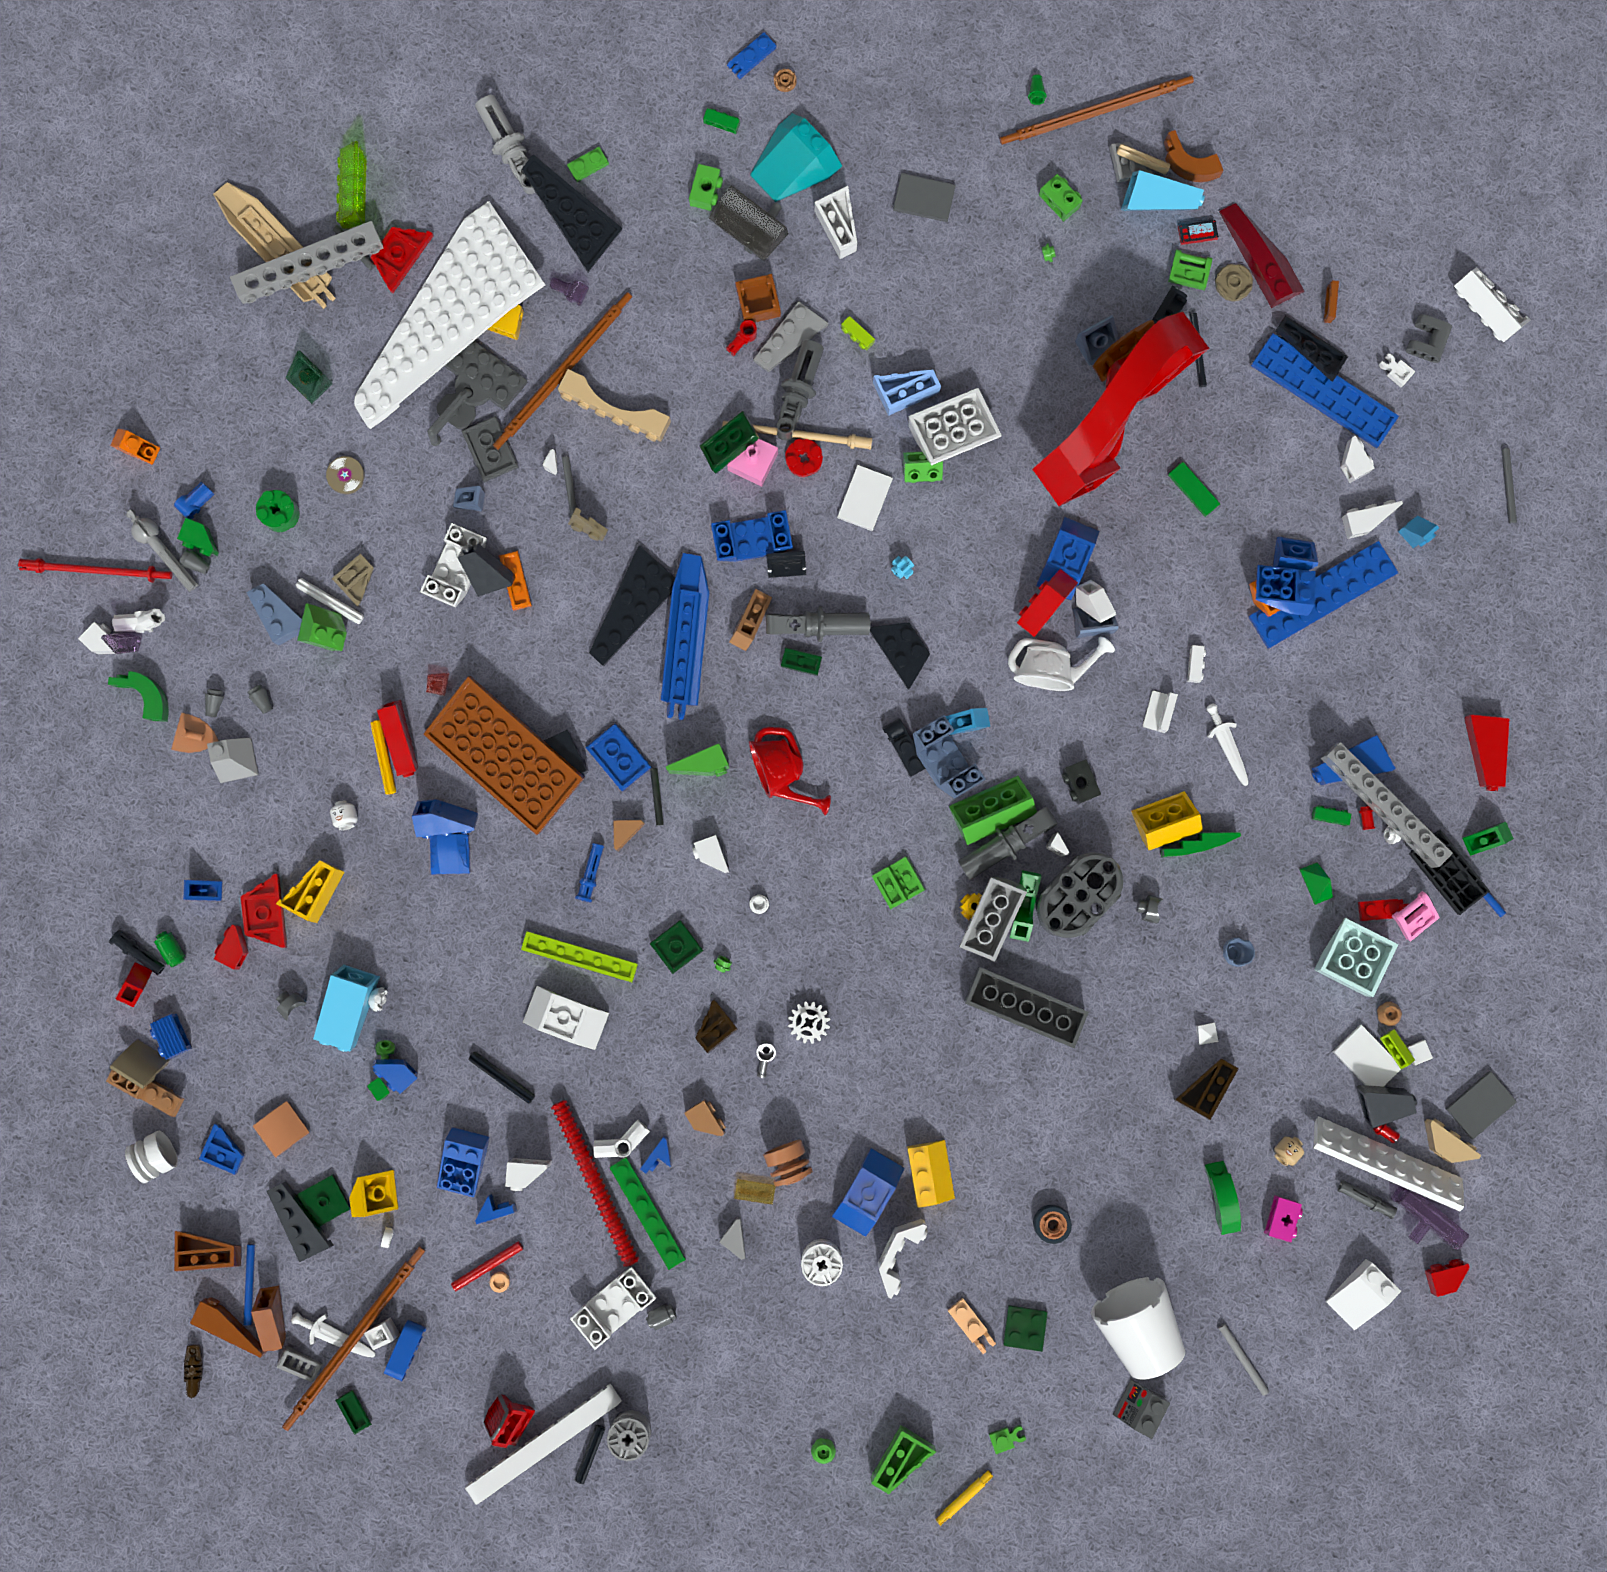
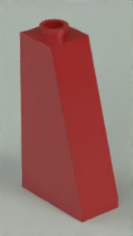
[377,700,418,778]
[1465,715,1510,791]

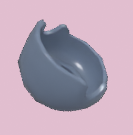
[1223,937,1255,967]

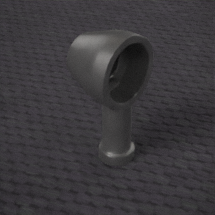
[756,1041,776,1078]

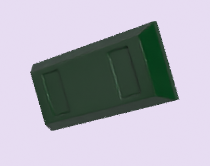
[335,1390,372,1435]

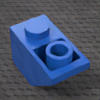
[373,1059,418,1094]

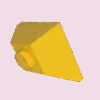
[349,1170,398,1217]

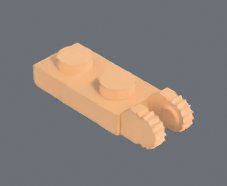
[948,1298,996,1354]

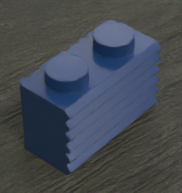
[150,1013,192,1060]

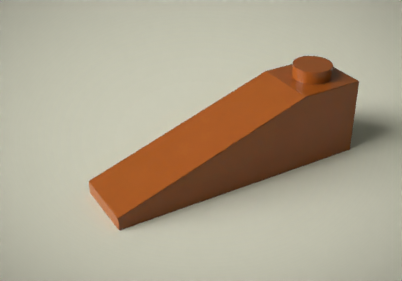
[190,1297,267,1358]

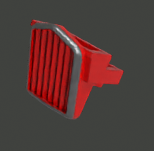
[483,1394,535,1448]

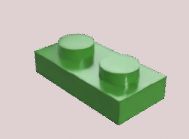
[567,147,609,182]

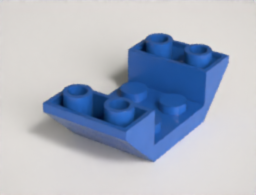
[711,510,793,562]
[1036,517,1100,601]
[832,1148,905,1237]

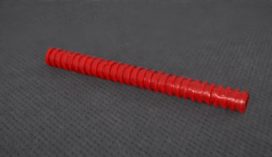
[551,1100,639,1267]

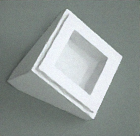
[543,449,557,475]
[1196,1022,1218,1045]

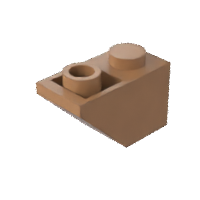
[684,1099,726,1136]

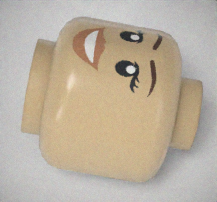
[1274,1137,1304,1166]

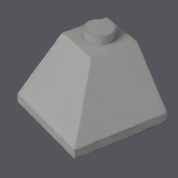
[207,738,259,783]

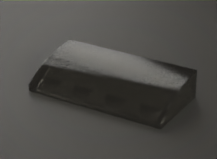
[709,185,789,261]

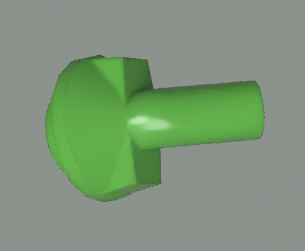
[375,1040,395,1059]

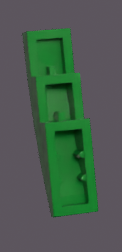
[1161,833,1241,858]

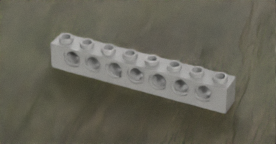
[230,221,384,304]
[1321,742,1453,868]

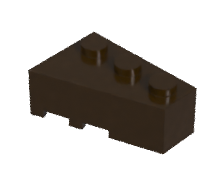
[1175,1059,1239,1120]

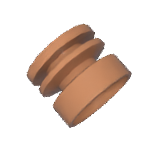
[763,1139,813,1187]

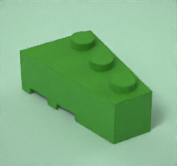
[871,1425,936,1494]

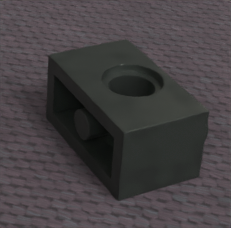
[1062,759,1101,805]

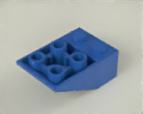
[1256,565,1315,616]
[412,799,478,838]
[437,1127,490,1197]

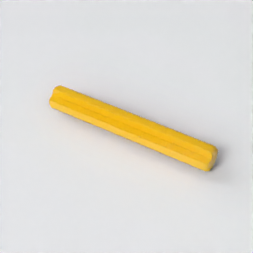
[370,720,396,795]

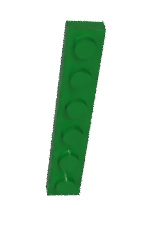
[609,1157,686,1270]

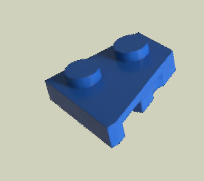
[199,1123,245,1175]

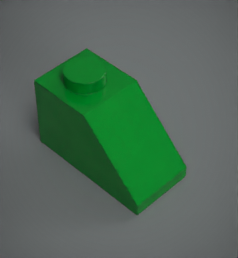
[1462,821,1514,856]

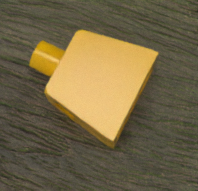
[487,305,524,340]

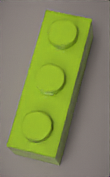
[841,316,875,351]
[1380,1029,1415,1069]

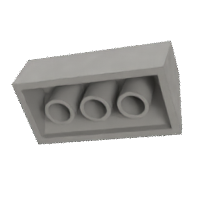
[959,877,1027,961]

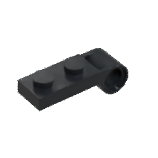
[882,718,926,777]

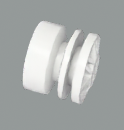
[125,1131,178,1183]
[801,1239,843,1286]

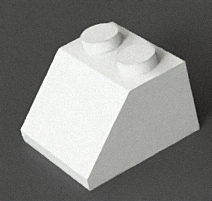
[505,1158,552,1191]

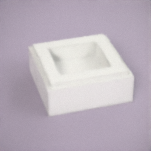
[1407,1040,1433,1065]

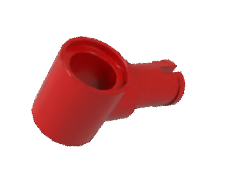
[726,320,757,356]

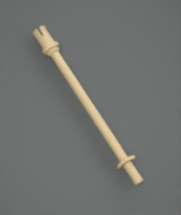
[722,421,872,450]

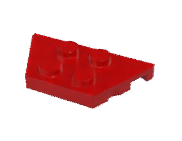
[371,227,434,293]
[241,874,287,948]

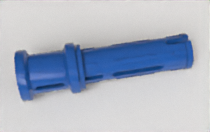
[575,843,604,903]

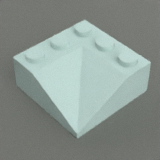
[1314,918,1398,997]

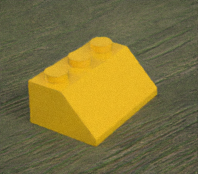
[1131,791,1203,851]
[907,1140,955,1208]

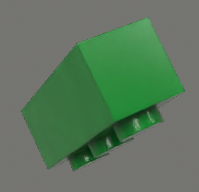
[703,108,740,134]
[1311,805,1352,826]

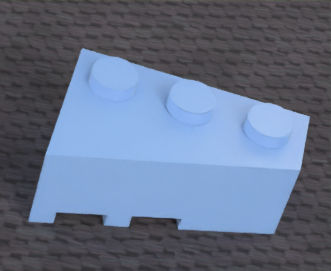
[873,370,941,416]

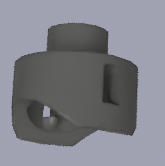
[1136,895,1164,924]
[276,991,307,1021]

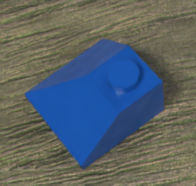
[1273,537,1318,571]

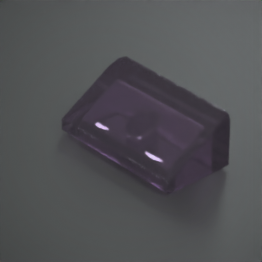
[101,632,141,654]

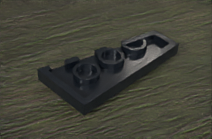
[1275,315,1348,382]
[267,1182,334,1262]

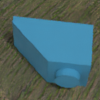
[945,708,991,735]

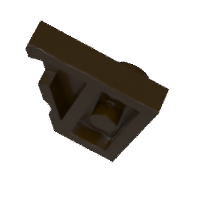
[695,1000,738,1054]

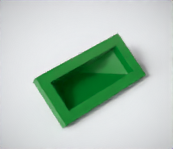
[1299,862,1333,905]

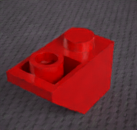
[214,924,249,970]
[115,962,152,1008]
[1425,1259,1470,1297]

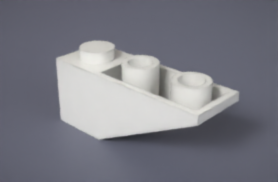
[1342,500,1403,539]

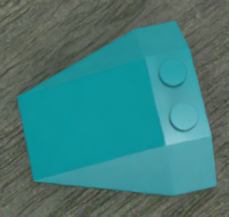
[750,113,842,202]

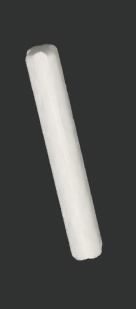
[296,578,364,624]

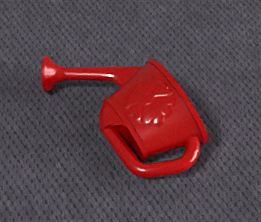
[749,727,831,816]

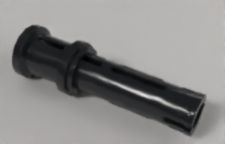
[109,929,166,976]

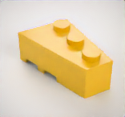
[276,861,344,923]

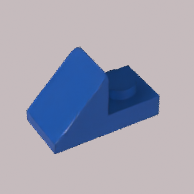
[640,1136,672,1174]
[475,1194,517,1225]

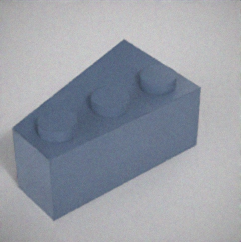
[246,583,302,645]

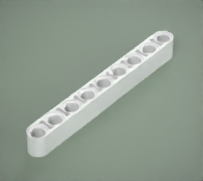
[465,1384,622,1505]

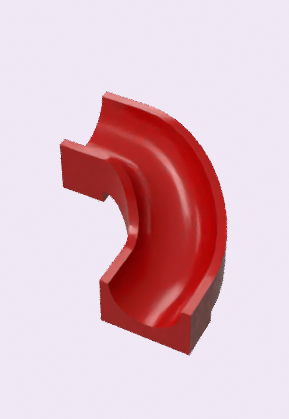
[1032,311,1210,506]

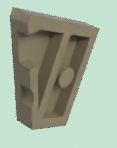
[568,508,608,541]
[332,553,374,606]

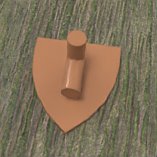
[171,713,218,753]

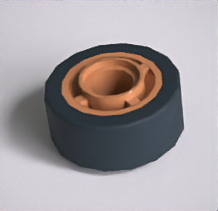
[1033,1204,1072,1244]

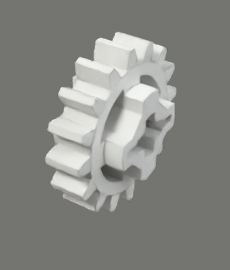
[788,1001,830,1044]

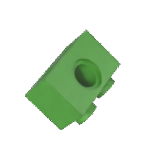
[689,164,723,211]

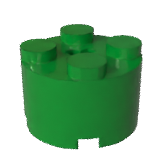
[256,490,300,532]

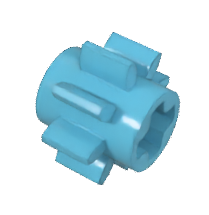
[891,556,914,579]

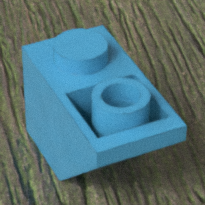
[1398,515,1439,548]

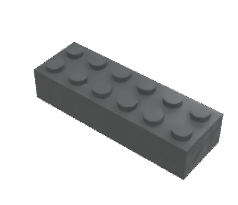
[963,967,1089,1049]

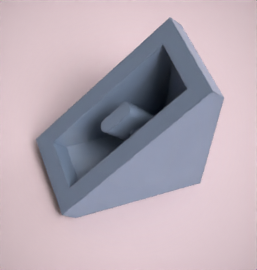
[453,486,485,511]

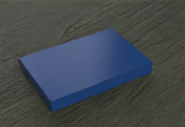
[585,724,652,792]

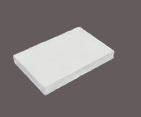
[837,465,893,531]
[1333,1025,1401,1087]

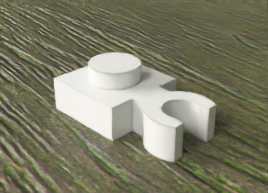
[1379,354,1415,387]

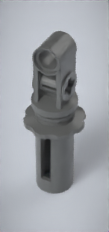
[777,340,824,441]
[766,606,870,642]
[958,807,1058,880]

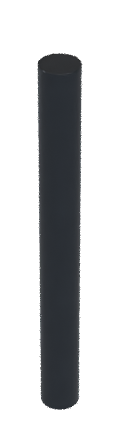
[1190,313,1207,387]

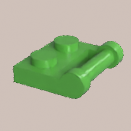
[1168,249,1213,290]

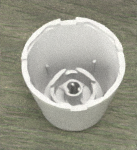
[1091,1277,1185,1379]

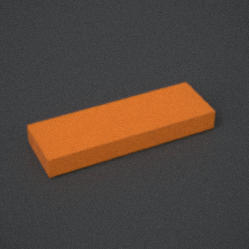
[499,551,532,611]

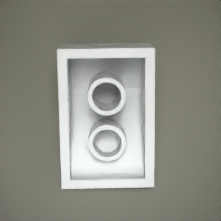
[1326,1259,1401,1330]

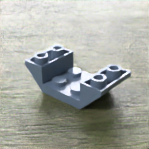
[913,715,986,799]

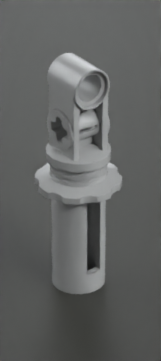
[475,95,535,194]

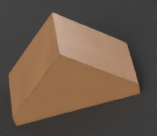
[614,820,645,851]

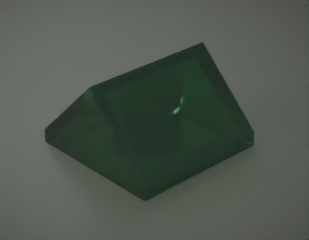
[286,350,332,404]

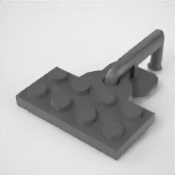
[427,341,527,446]

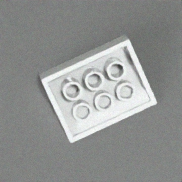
[908,388,1001,465]

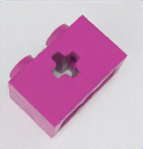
[1264,1195,1303,1242]

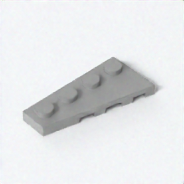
[753,301,828,372]

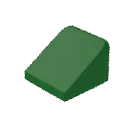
[367,1078,390,1101]

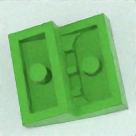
[872,856,926,910]

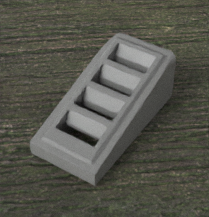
[277,1346,322,1383]

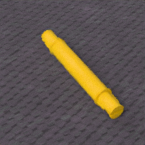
[936,1470,994,1526]

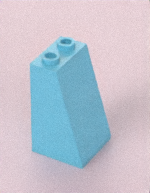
[1121,170,1205,211]
[313,965,380,1052]

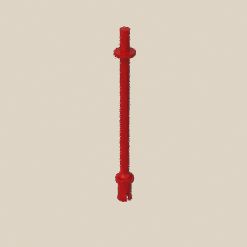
[18,558,173,583]

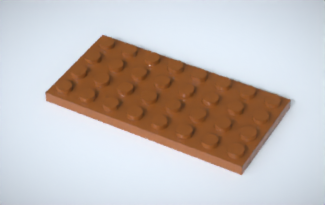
[424,676,585,835]

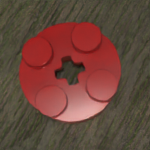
[785,439,823,477]

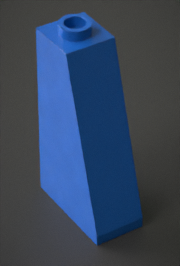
[1312,735,1396,785]

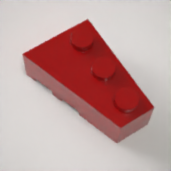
[1017,569,1078,637]

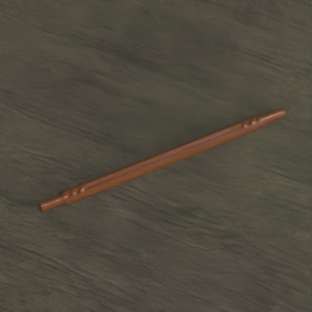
[999,75,1194,145]
[493,292,632,450]
[282,1246,426,1431]

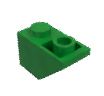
[177,518,219,557]

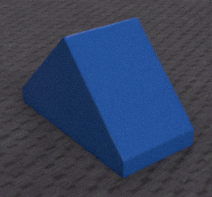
[183,880,222,901]

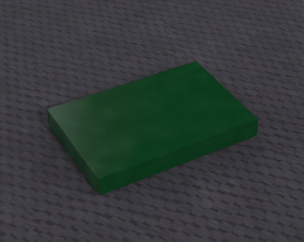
[700,411,760,474]

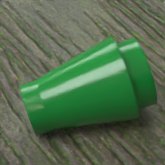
[1028,75,1047,105]

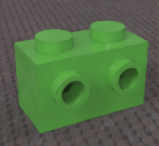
[1039,174,1083,222]
[903,452,943,483]

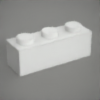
[1187,645,1206,683]

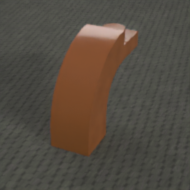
[1164,130,1224,182]

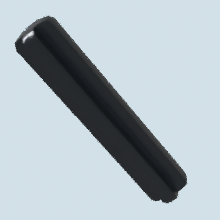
[575,1425,605,1484]

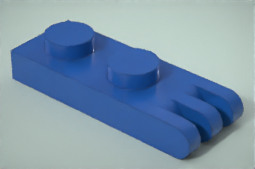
[727,33,776,79]

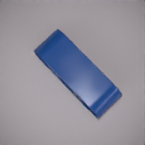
[384,1320,426,1381]

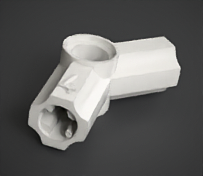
[112,609,165,633]
[594,1120,650,1158]

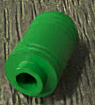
[154,931,185,968]

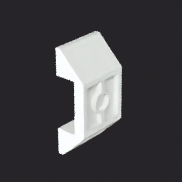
[420,523,487,608]
[523,986,609,1050]
[878,1219,928,1299]
[570,1267,657,1350]

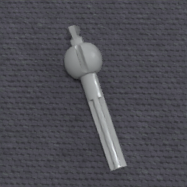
[126,509,198,592]

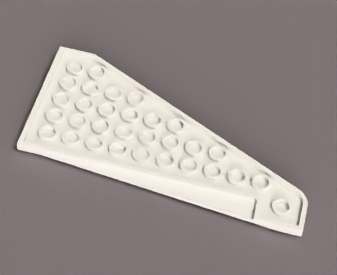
[354,201,545,429]

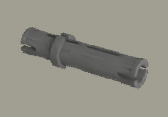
[1338,1180,1397,1219]

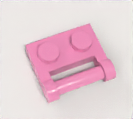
[1392,891,1440,942]

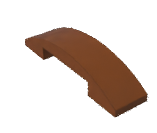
[1092,320,1155,382]

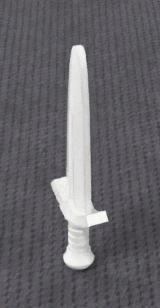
[1206,704,1248,786]
[291,1312,375,1357]

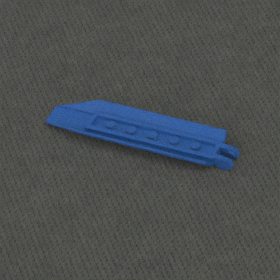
[661,553,709,720]

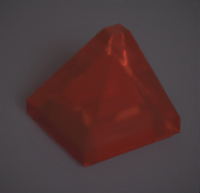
[426,673,450,696]

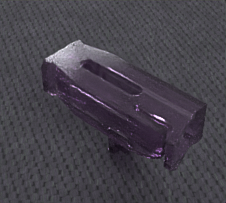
[1391,1186,1469,1250]

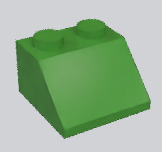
[297,603,347,651]

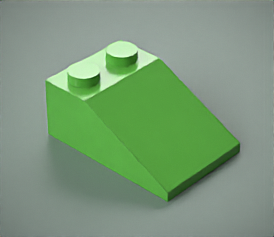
[666,744,729,777]

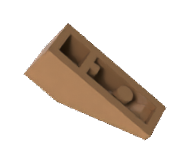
[729,589,772,651]

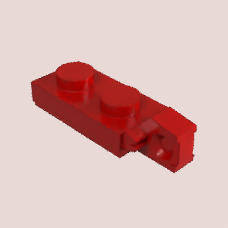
[1358,899,1415,921]

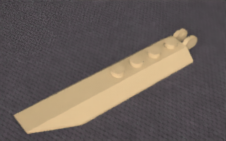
[213,182,336,309]

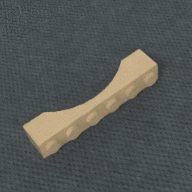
[558,369,671,442]

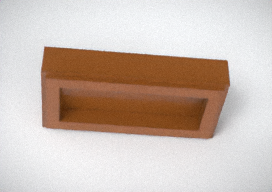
[1323,280,1339,323]

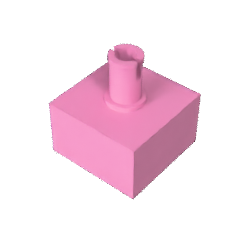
[727,439,778,487]

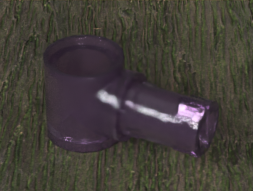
[550,277,589,306]

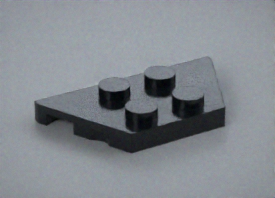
[870,623,930,690]

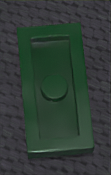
[781,648,822,676]

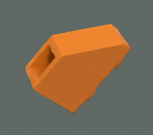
[110,429,160,465]

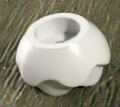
[368,987,388,1012]

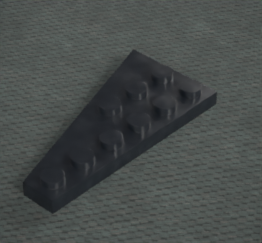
[521,155,623,273]
[589,545,675,667]

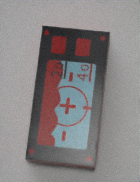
[1178,220,1219,245]

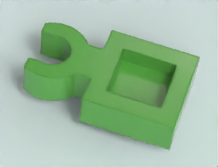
[989,1425,1026,1454]

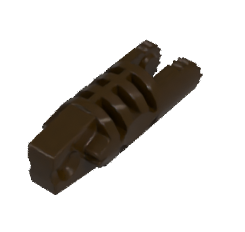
[184,1344,202,1399]

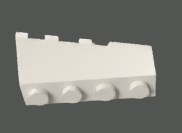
[1454,267,1531,342]

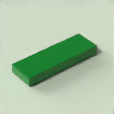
[1168,462,1220,517]

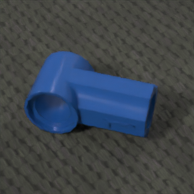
[174,481,214,520]

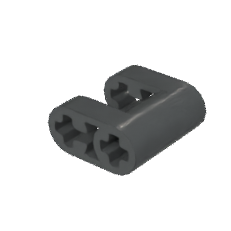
[1406,314,1452,363]

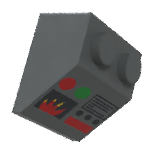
[1113,1379,1170,1439]

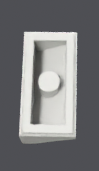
[1046,833,1069,857]

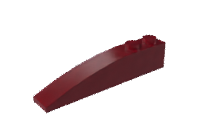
[1219,203,1304,308]

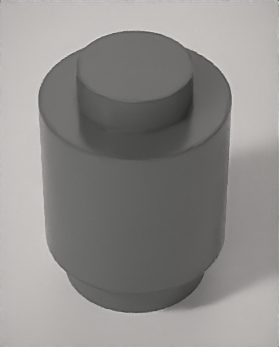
[646,1304,677,1330]

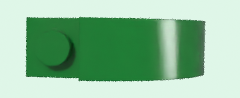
[108,671,169,722]
[1010,870,1041,942]
[1204,1161,1241,1235]

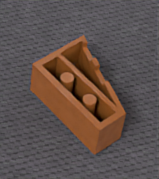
[174,1231,241,1271]

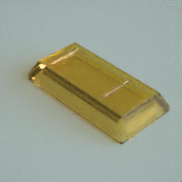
[734,1179,775,1205]

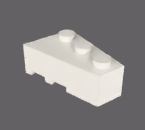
[814,186,857,259]

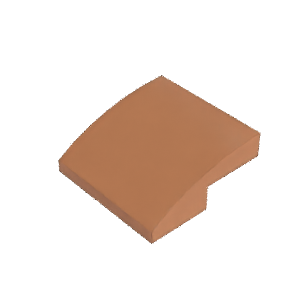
[253,1101,309,1158]

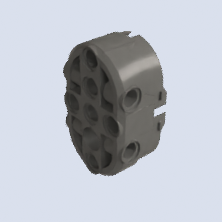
[1037,852,1123,938]

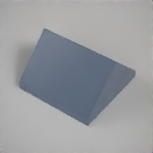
[1075,315,1119,366]
[1073,608,1118,638]

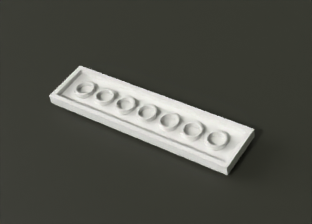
[1313,1116,1464,1211]

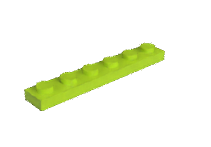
[521,931,638,983]

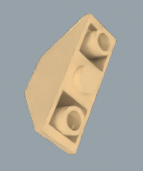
[1425,1119,1481,1163]

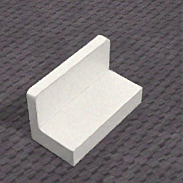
[1143,691,1178,733]

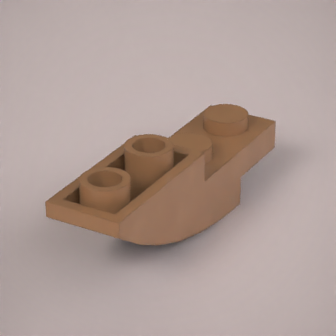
[106,1070,184,1117]

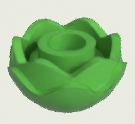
[811,1438,836,1464]

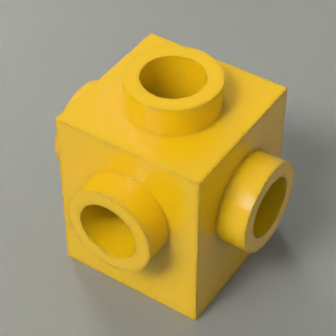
[959,893,982,920]

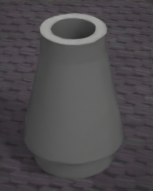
[180,550,211,575]
[247,685,273,714]
[205,689,224,717]

